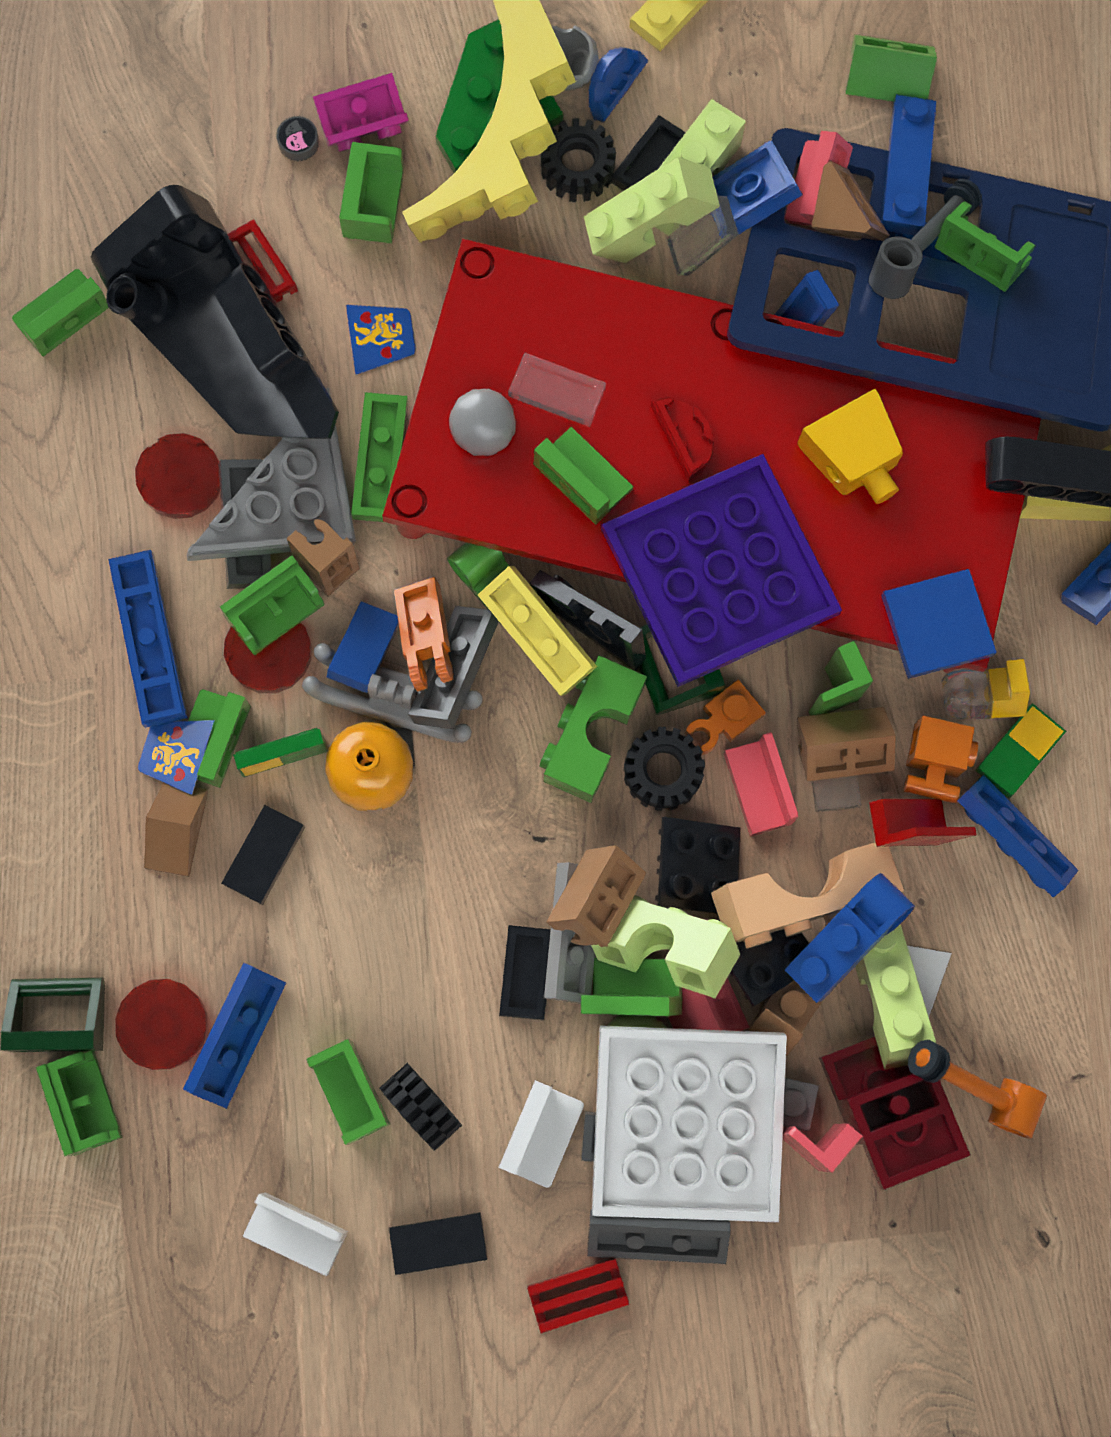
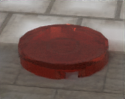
[135,433,220,519]
[224,622,312,694]
[115,979,208,1070]

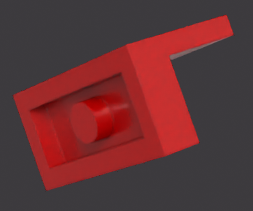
[869,799,977,847]

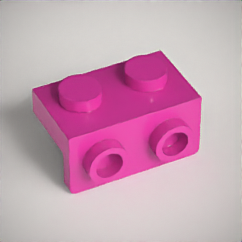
[313,73,409,152]

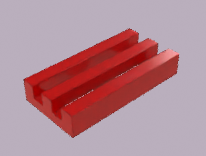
[228,219,298,303]
[527,1258,630,1333]

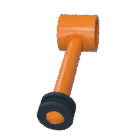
[908,1040,1047,1139]

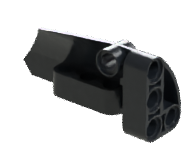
[91,185,339,439]

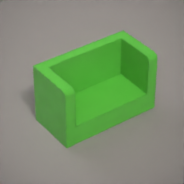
[339,142,404,244]
[306,1039,390,1145]

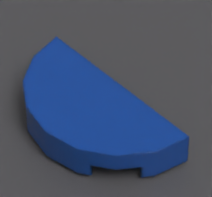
[589,47,648,122]

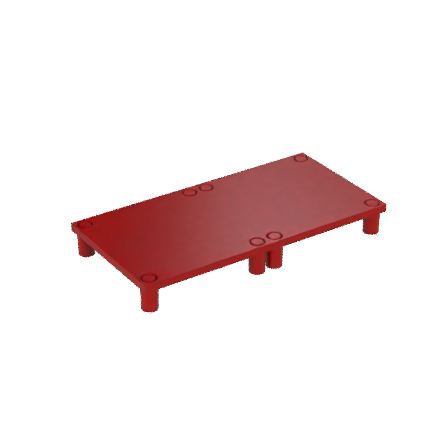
[382,238,1041,676]

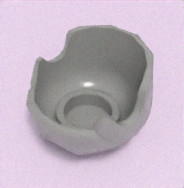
[552,26,599,91]
[449,388,516,456]

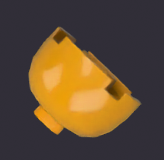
[325,722,413,811]

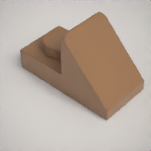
[747,981,822,1057]

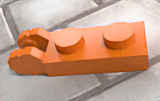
[394,576,454,691]

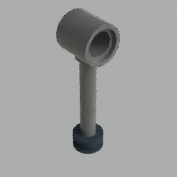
[869,179,982,299]

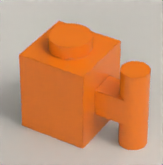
[903,715,978,804]

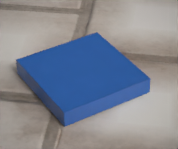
[713,140,803,241]
[881,569,997,679]

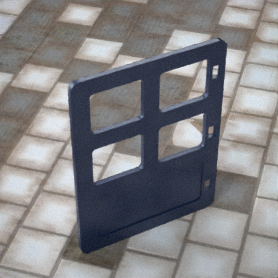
[727,128,1111,432]

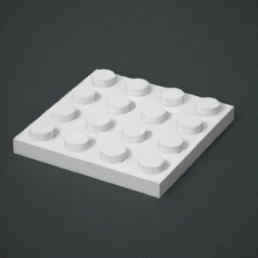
[592,1026,787,1222]

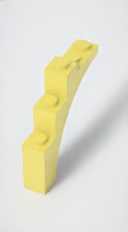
[403,0,576,243]

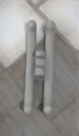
[302,643,483,743]

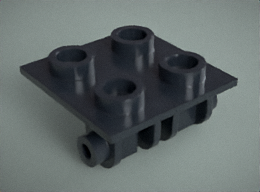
[655,817,741,914]
[718,919,809,1007]

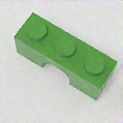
[539,655,647,803]

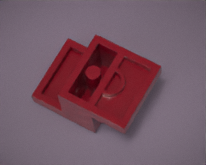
[819,1036,971,1190]

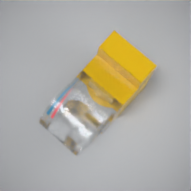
[941,659,1030,720]

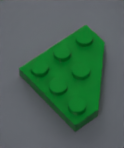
[435,19,564,173]

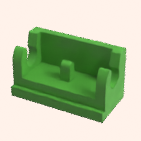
[934,201,1036,292]
[220,555,325,656]
[36,1051,123,1156]

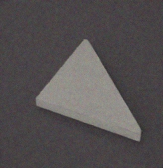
[187,388,356,561]

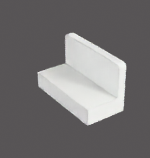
[499,1080,584,1188]
[243,1192,348,1276]

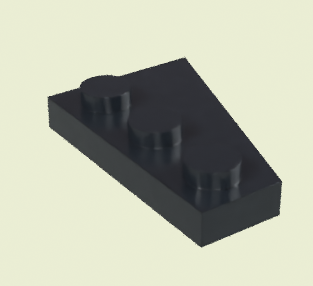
[529,570,646,671]

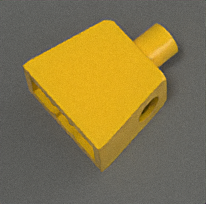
[797,389,903,504]

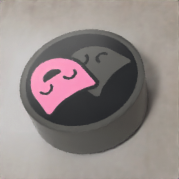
[276,116,319,161]

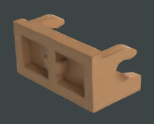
[286,519,360,597]
[797,707,896,781]
[546,845,646,947]

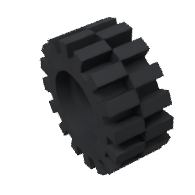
[541,118,616,202]
[623,727,705,811]
[379,1063,462,1151]

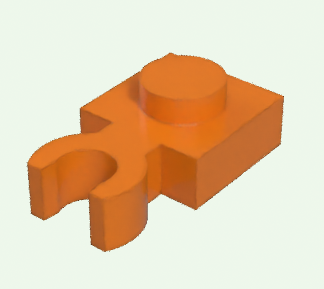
[685,679,766,755]

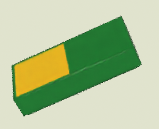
[975,703,1066,799]
[233,728,328,777]

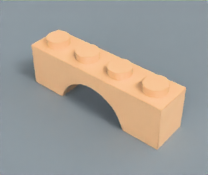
[711,843,904,948]

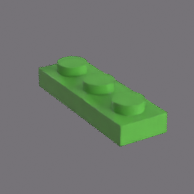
[351,392,408,522]

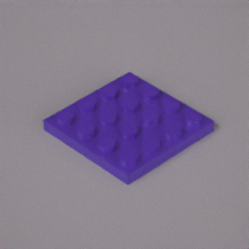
[601,454,842,687]

